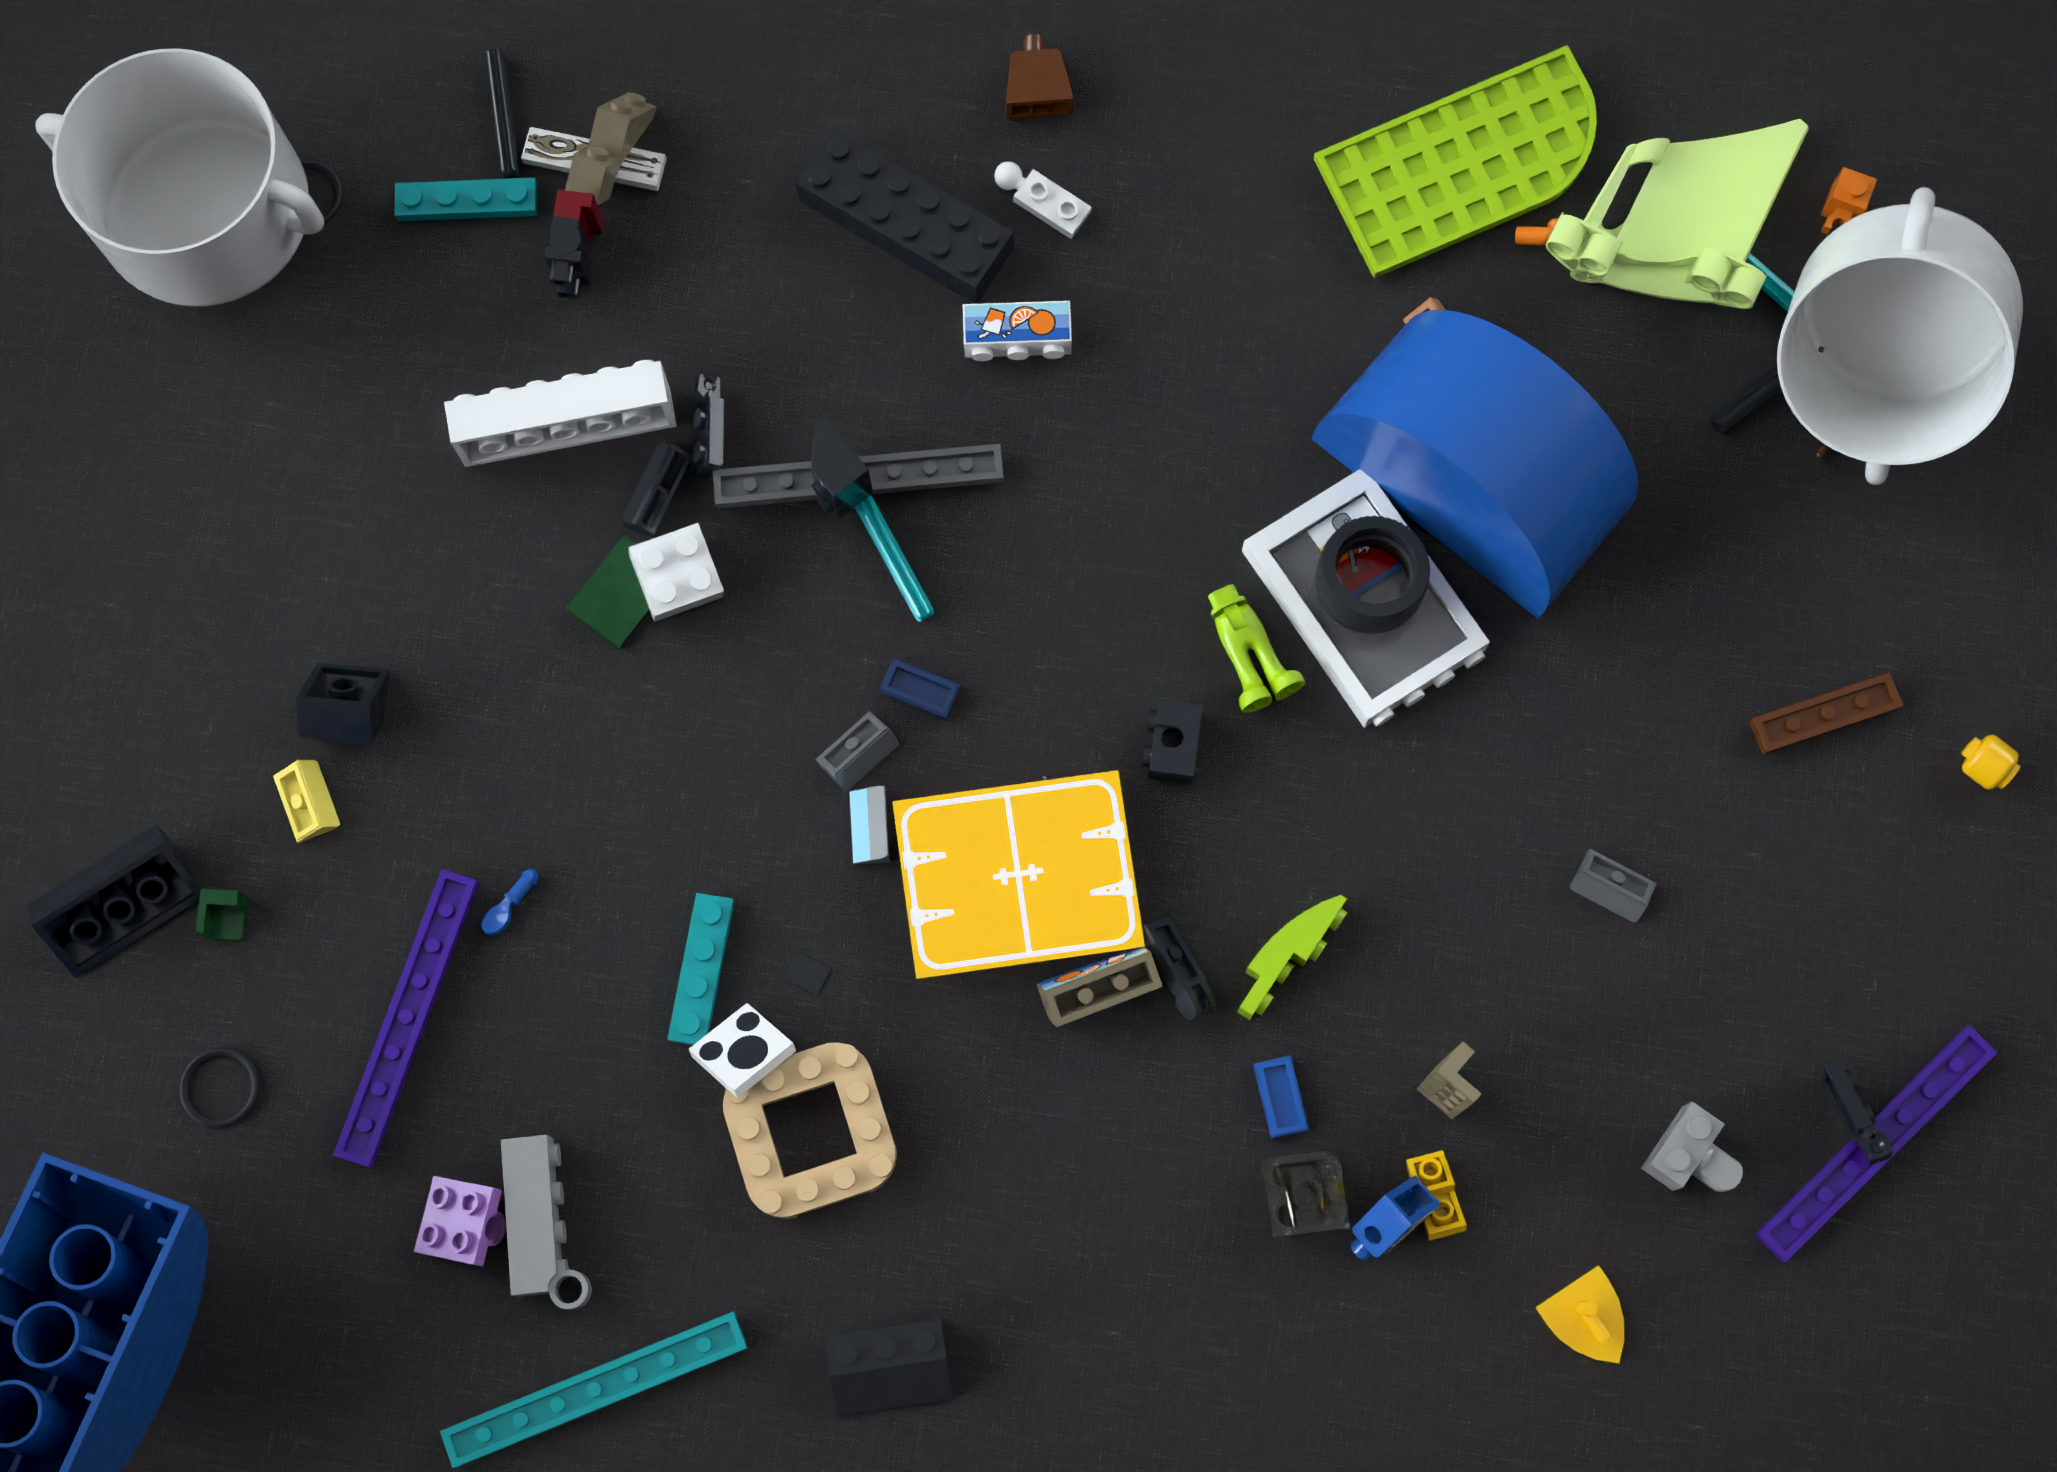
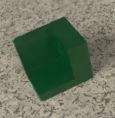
[196,889,249,941]

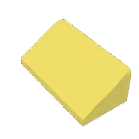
[273,760,340,843]

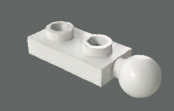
[994,162,1092,239]

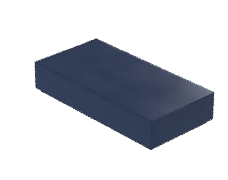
[879,658,961,721]

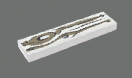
[521,127,667,191]

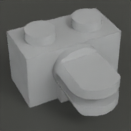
[1641,1102,1743,1192]

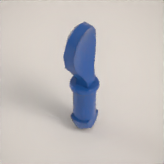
[482,869,539,936]

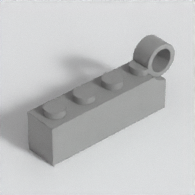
[501,1135,592,1310]

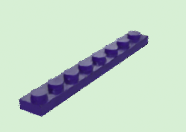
[333,869,479,1168]
[1755,1025,1997,1263]

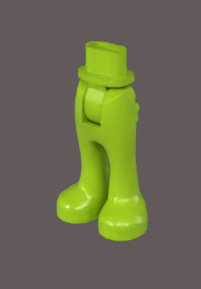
[1208,584,1306,713]

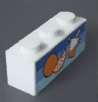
[963,301,1072,361]

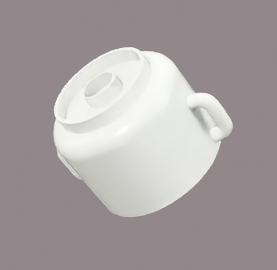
[35,49,324,307]
[1777,187,2023,485]

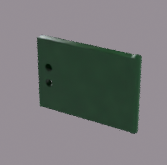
[565,535,650,649]

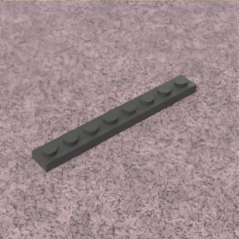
[713,444,1004,509]

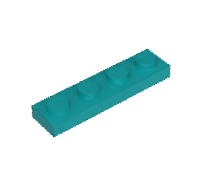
[394,178,538,221]
[667,893,735,1046]

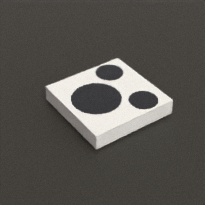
[689,1003,796,1098]

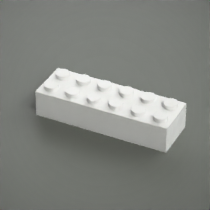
[444,360,677,467]

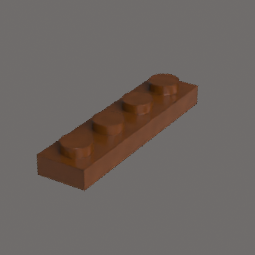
[1749,672,1904,755]

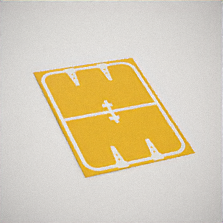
[892,770,1145,979]

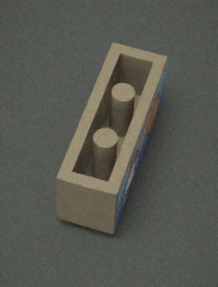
[1037,947,1163,1027]

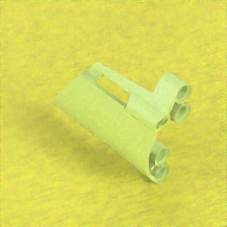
[1546,119,1809,309]

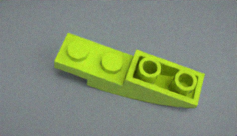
[1237,895,1348,1020]

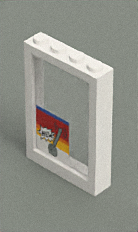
[1242,469,1490,728]

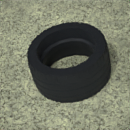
[1316,515,1430,634]

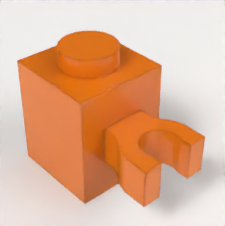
[1821,167,1877,234]

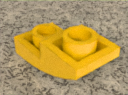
[1406,1150,1467,1241]

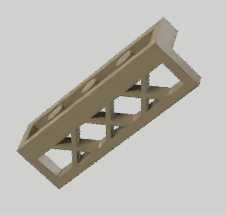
[1417,1041,1481,1119]

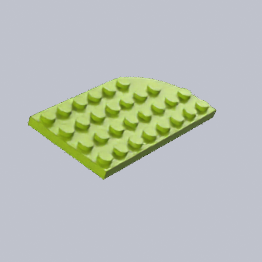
[1314,45,1597,279]

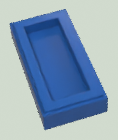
[1253,1055,1309,1139]

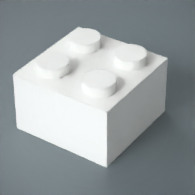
[629,523,724,622]

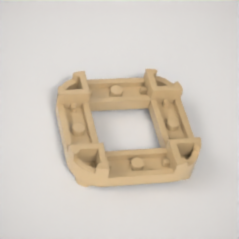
[723,1043,897,1219]

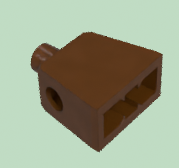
[1006,34,1073,119]

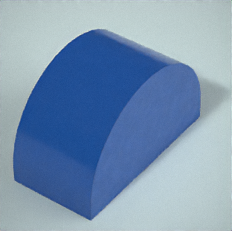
[1312,310,1638,619]
[0,1152,208,1472]

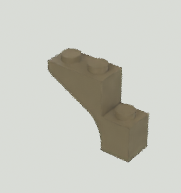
[565,93,656,205]

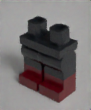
[544,190,604,300]

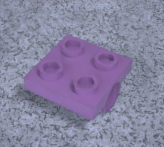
[414,1176,506,1267]

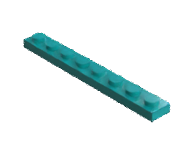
[440,1311,748,1468]

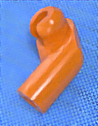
[1515,218,1558,245]

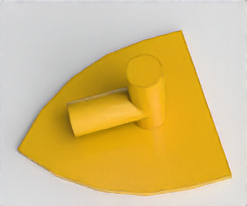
[1535,1265,1624,1364]

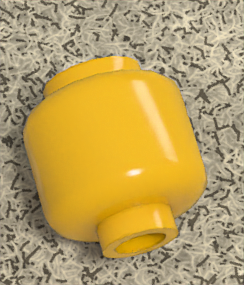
[1961,735,2021,790]

